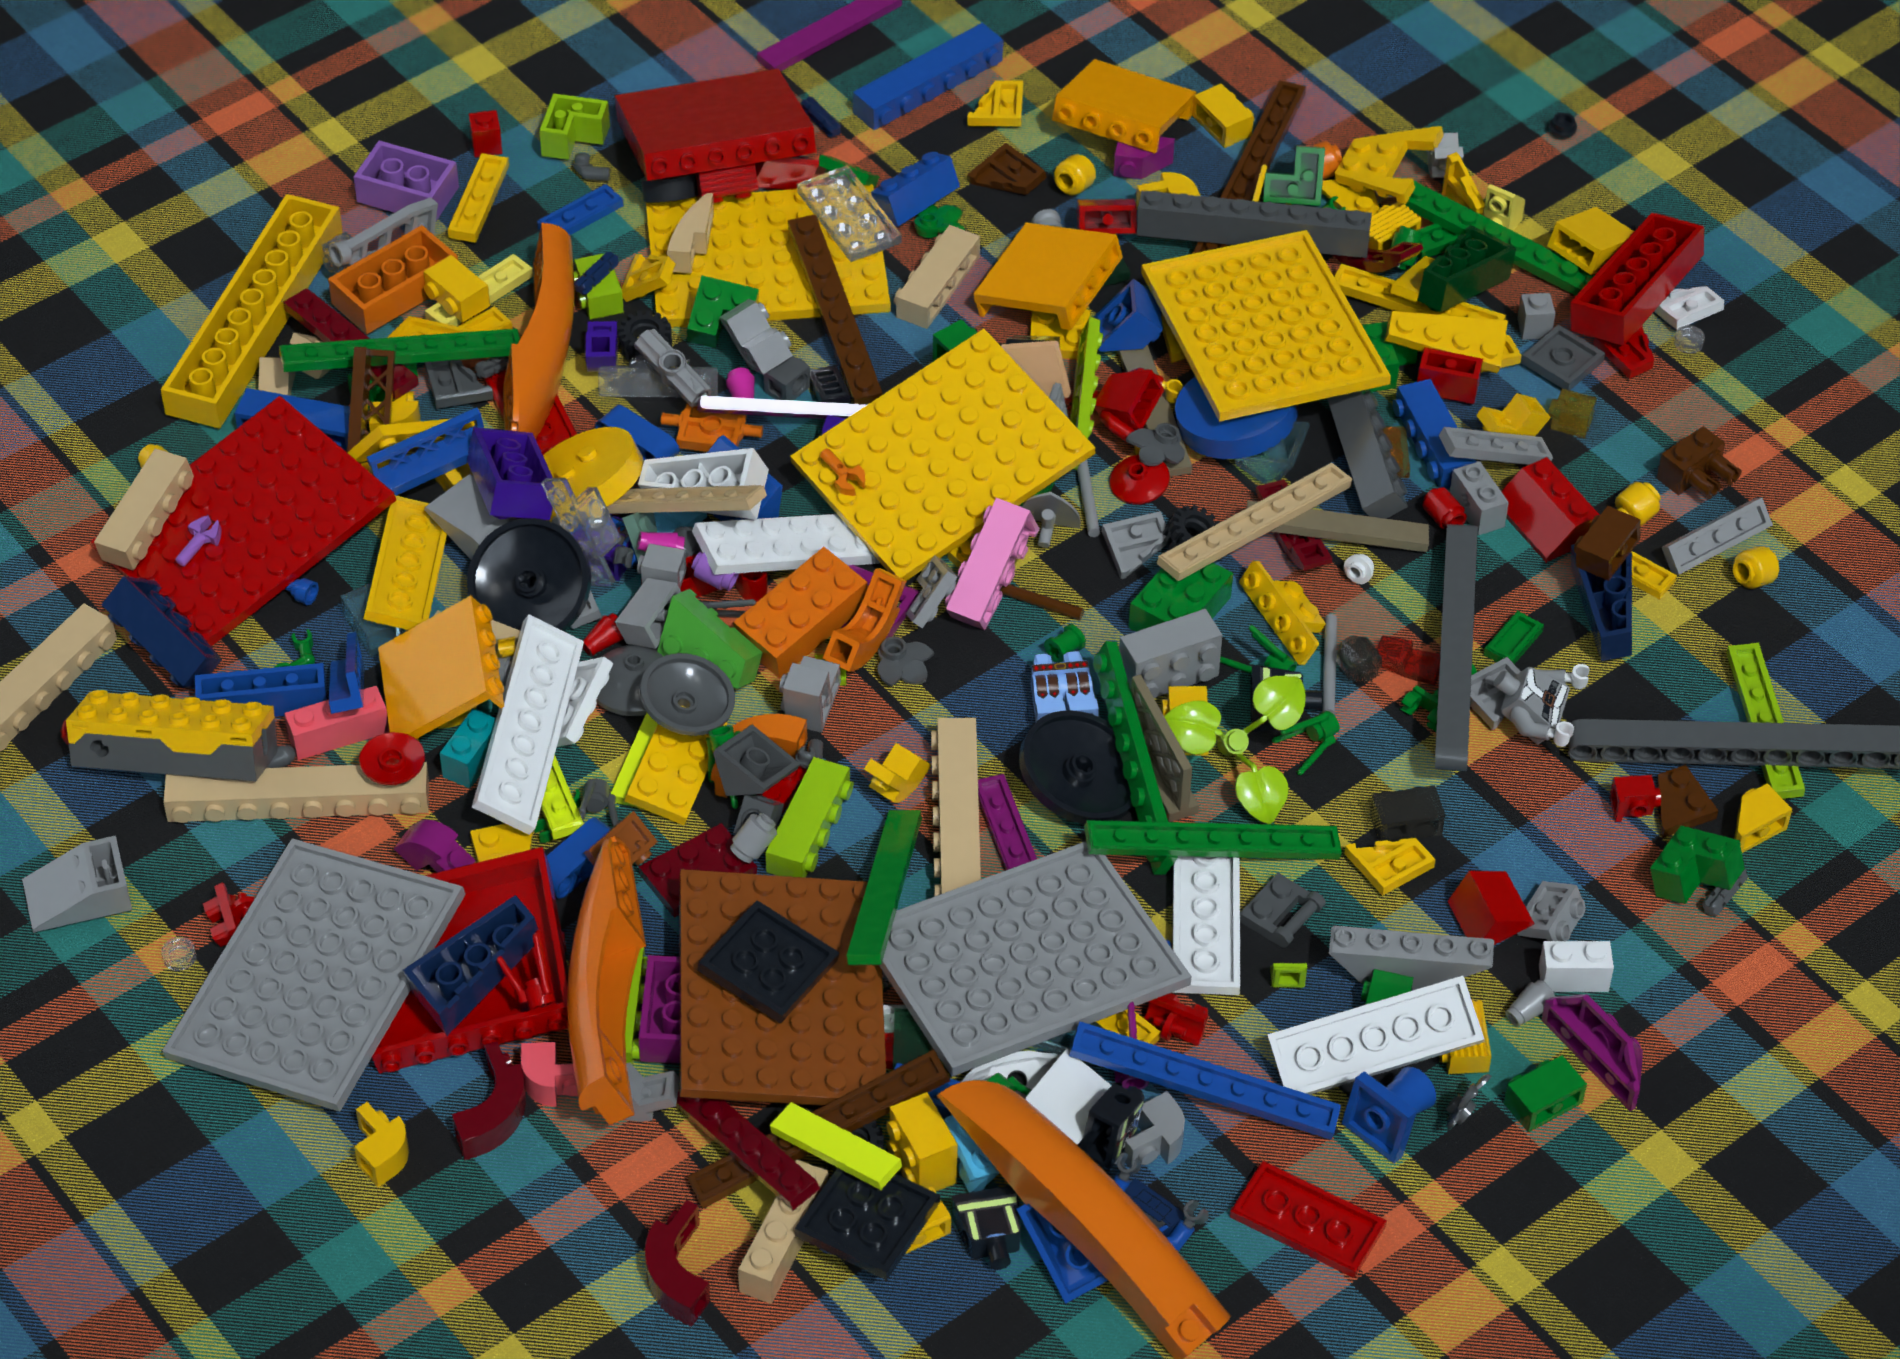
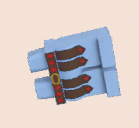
[1031,651,1099,722]

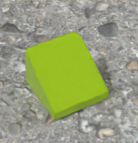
[1270,963,1307,988]

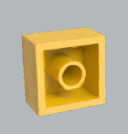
[886,1092,958,1192]

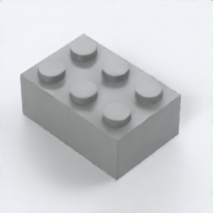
[1119,609,1222,698]

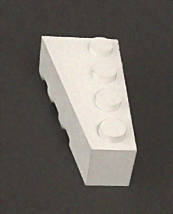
[638,448,769,520]

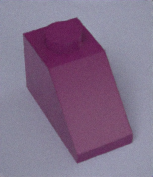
[1114,137,1175,179]

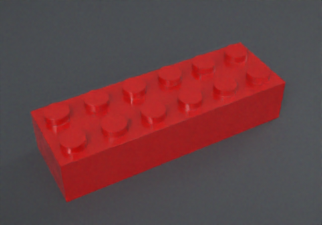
[1571,212,1704,346]

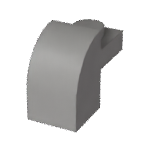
[1427,133,1464,178]
[626,1062,680,1122]
[1124,1091,1185,1168]

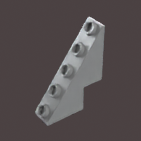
[1329,926,1494,990]

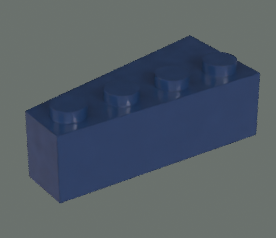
[1571,544,1632,661]
[101,576,222,688]

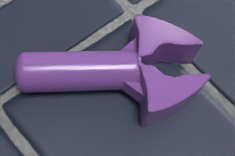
[175,515,222,566]

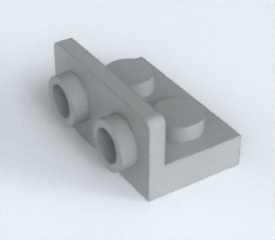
[1517,881,1586,941]

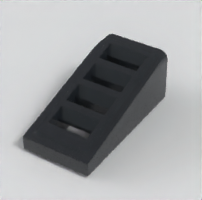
[810,365,851,404]

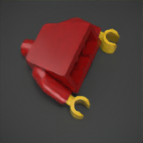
[1093,368,1183,455]

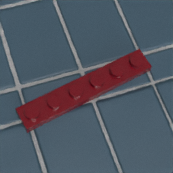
[283,288,419,400]
[676,1091,820,1211]

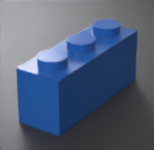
[871,152,960,227]

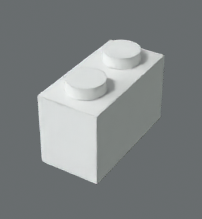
[1539,941,1614,992]

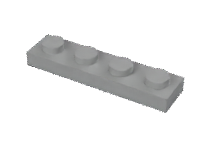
[1439,427,1553,465]
[1661,497,1773,575]

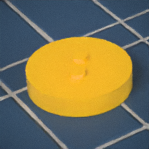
[543,427,644,522]

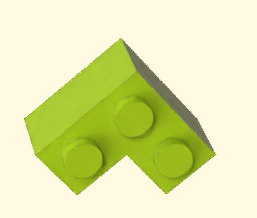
[539,93,610,160]

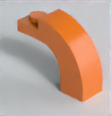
[822,568,907,672]
[711,714,807,798]

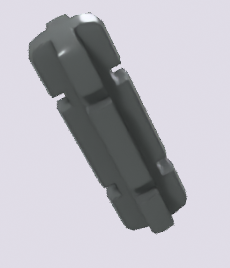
[475,356,509,378]
[1702,868,1748,916]

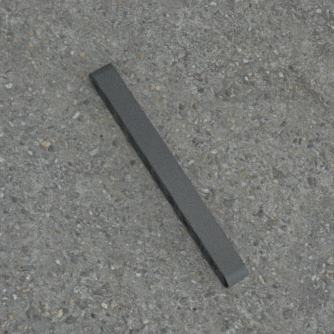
[1435,524,1478,771]
[1568,719,1900,769]

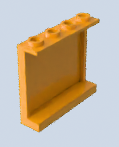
[1052,59,1197,154]
[973,222,1123,330]
[378,595,505,741]

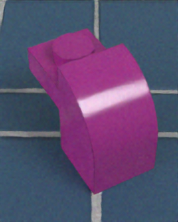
[393,819,476,872]

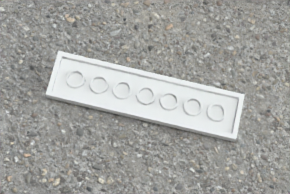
[472,614,584,835]

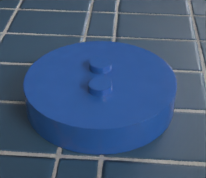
[1175,377,1297,459]

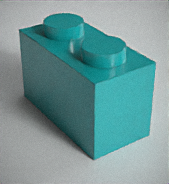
[440,709,496,789]

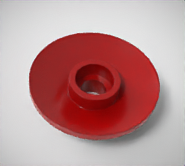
[1110,455,1170,505]
[359,732,425,785]

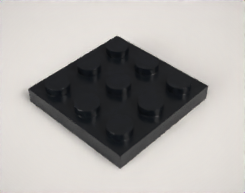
[697,900,840,1024]
[795,1168,940,1280]

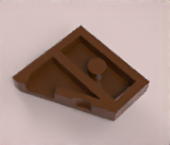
[967,143,1046,195]
[1656,764,1719,838]

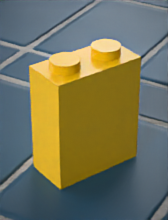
[1547,207,1634,275]

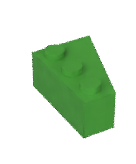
[657,589,763,689]

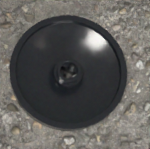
[467,518,591,631]
[1019,710,1133,824]

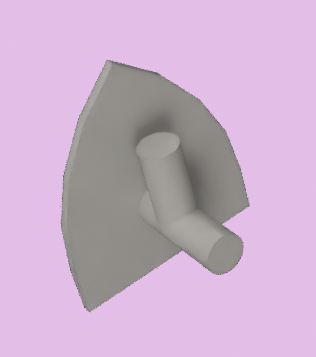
[1022,492,1081,548]

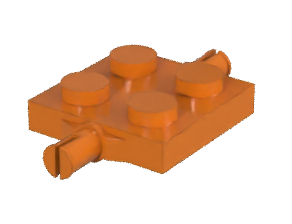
[661,403,763,452]

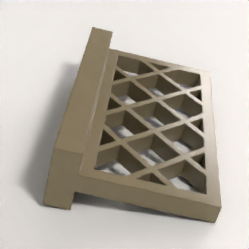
[1131,674,1199,822]

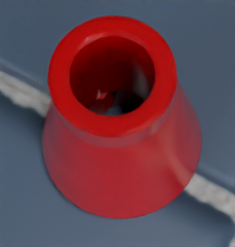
[582,613,624,657]

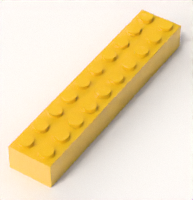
[161,194,343,429]

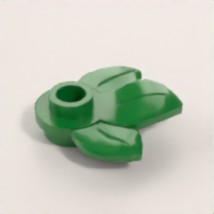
[914,204,965,238]

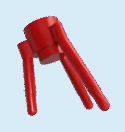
[497,930,556,1010]

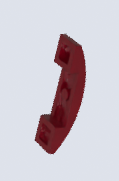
[1332,242,1423,273]
[1256,479,1333,571]

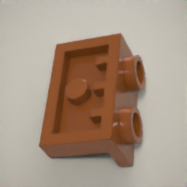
[584,811,658,866]

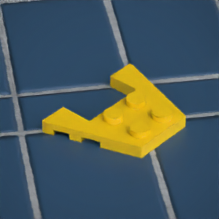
[1334,126,1444,204]

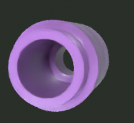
[691,552,740,591]

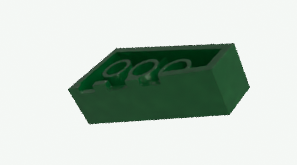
[1418,225,1516,313]

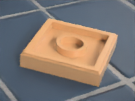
[1001,341,1071,398]

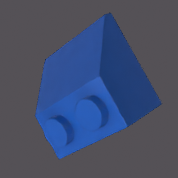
[1094,279,1163,352]

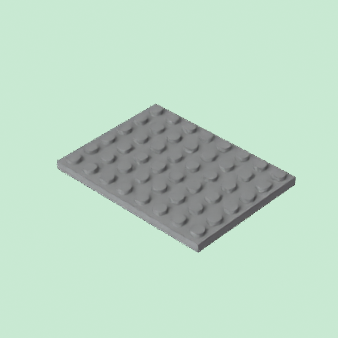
[162,839,466,1112]
[879,841,1192,1076]

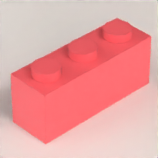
[284,685,390,760]

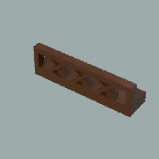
[347,347,396,464]

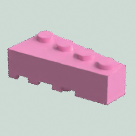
[945,498,1040,631]

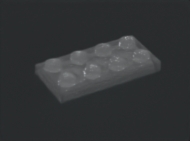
[797,165,902,262]

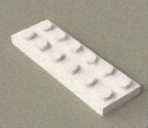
[692,514,880,575]
[1172,856,1240,995]
[1268,976,1484,1095]

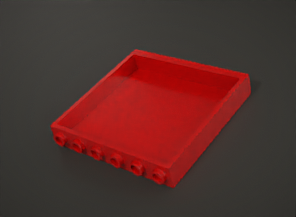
[615,68,816,181]
[372,847,569,1074]

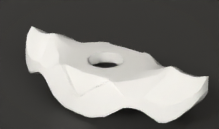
[962,1051,1061,1099]

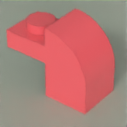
[521,1042,578,1107]

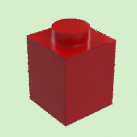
[469,110,503,157]

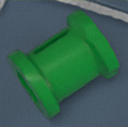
[1044,624,1086,663]

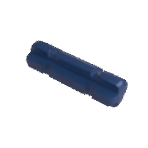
[801,96,841,138]
[574,251,619,295]

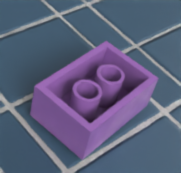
[354,141,459,221]

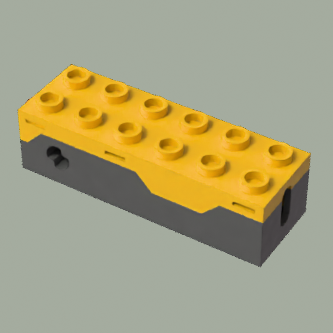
[61,690,278,781]

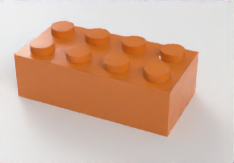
[328,225,458,335]
[733,547,868,679]

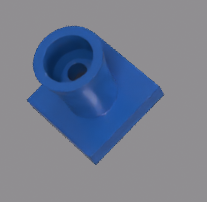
[1341,1067,1436,1163]

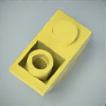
[1483,184,1526,231]

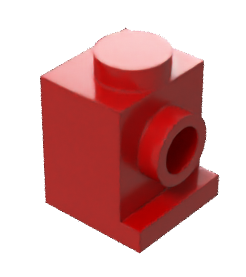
[1609,775,1661,822]

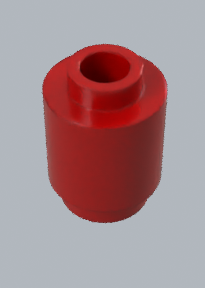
[1423,487,1467,529]

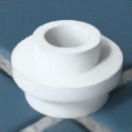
[1344,554,1374,584]

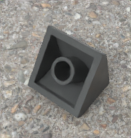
[713,725,800,796]

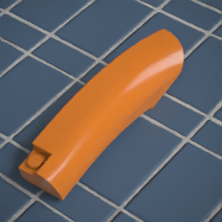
[503,223,575,439]
[567,836,646,1125]
[937,1080,1231,1359]

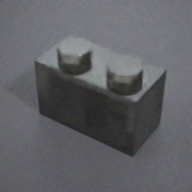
[1369,785,1445,842]

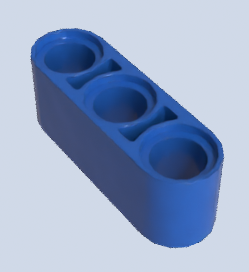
[595,405,680,460]
[546,817,611,899]

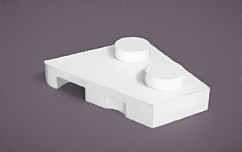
[1654,286,1724,330]

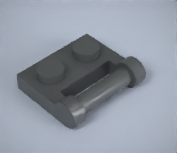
[1240,873,1326,948]

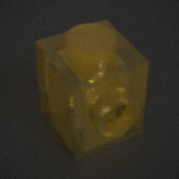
[1548,388,1597,439]

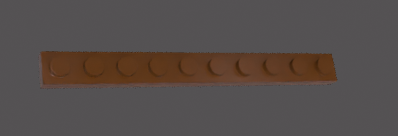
[1192,80,1306,254]

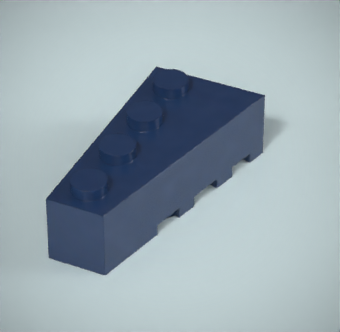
[403,895,538,1036]

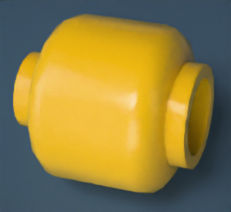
[1054,154,1096,196]
[1615,482,1661,526]
[1733,546,1779,589]

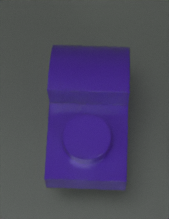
[586,321,618,372]

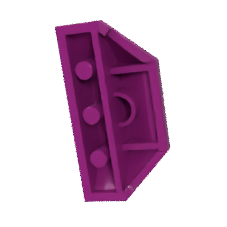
[1541,994,1643,1112]

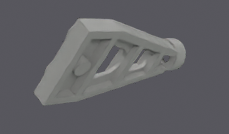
[329,197,438,267]

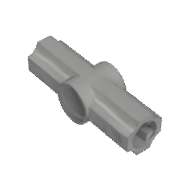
[634,329,712,407]

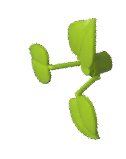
[1164,676,1306,824]

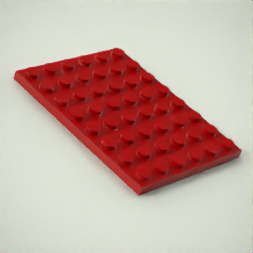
[90,396,396,647]

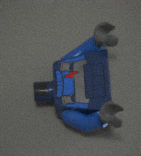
[1113,1153,1209,1252]

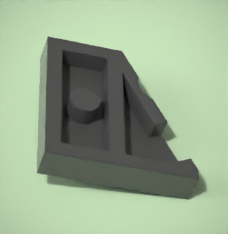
[424,360,493,409]

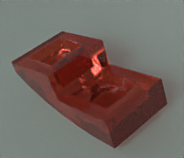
[1373,635,1440,685]

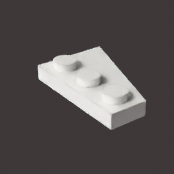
[557,657,613,747]

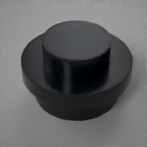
[1549,113,1577,138]

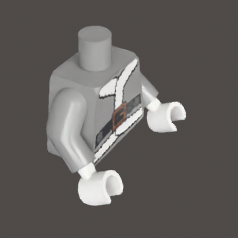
[1494,664,1590,747]

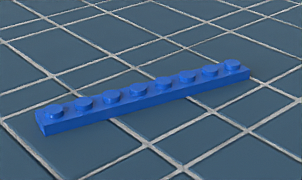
[1069,1021,1341,1140]

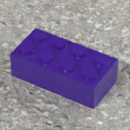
[467,427,557,520]

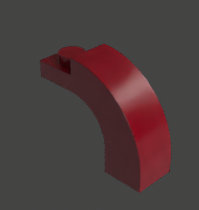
[452,1041,526,1161]
[645,1200,710,1327]

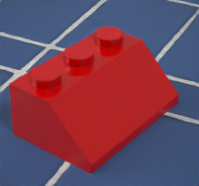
[1501,457,1600,562]

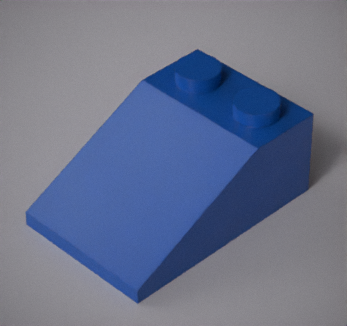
[1017,1204,1108,1304]

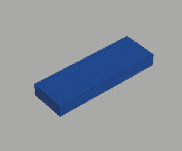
[537,184,624,235]

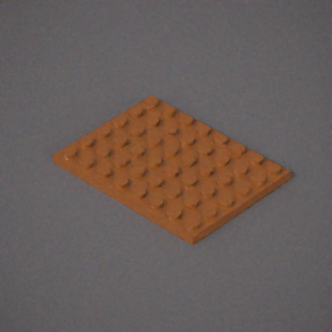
[679,869,886,1105]

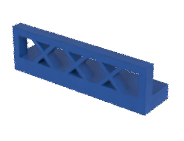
[367,407,484,495]
[329,632,364,714]

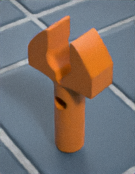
[820,448,866,496]

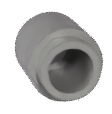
[730,813,777,863]

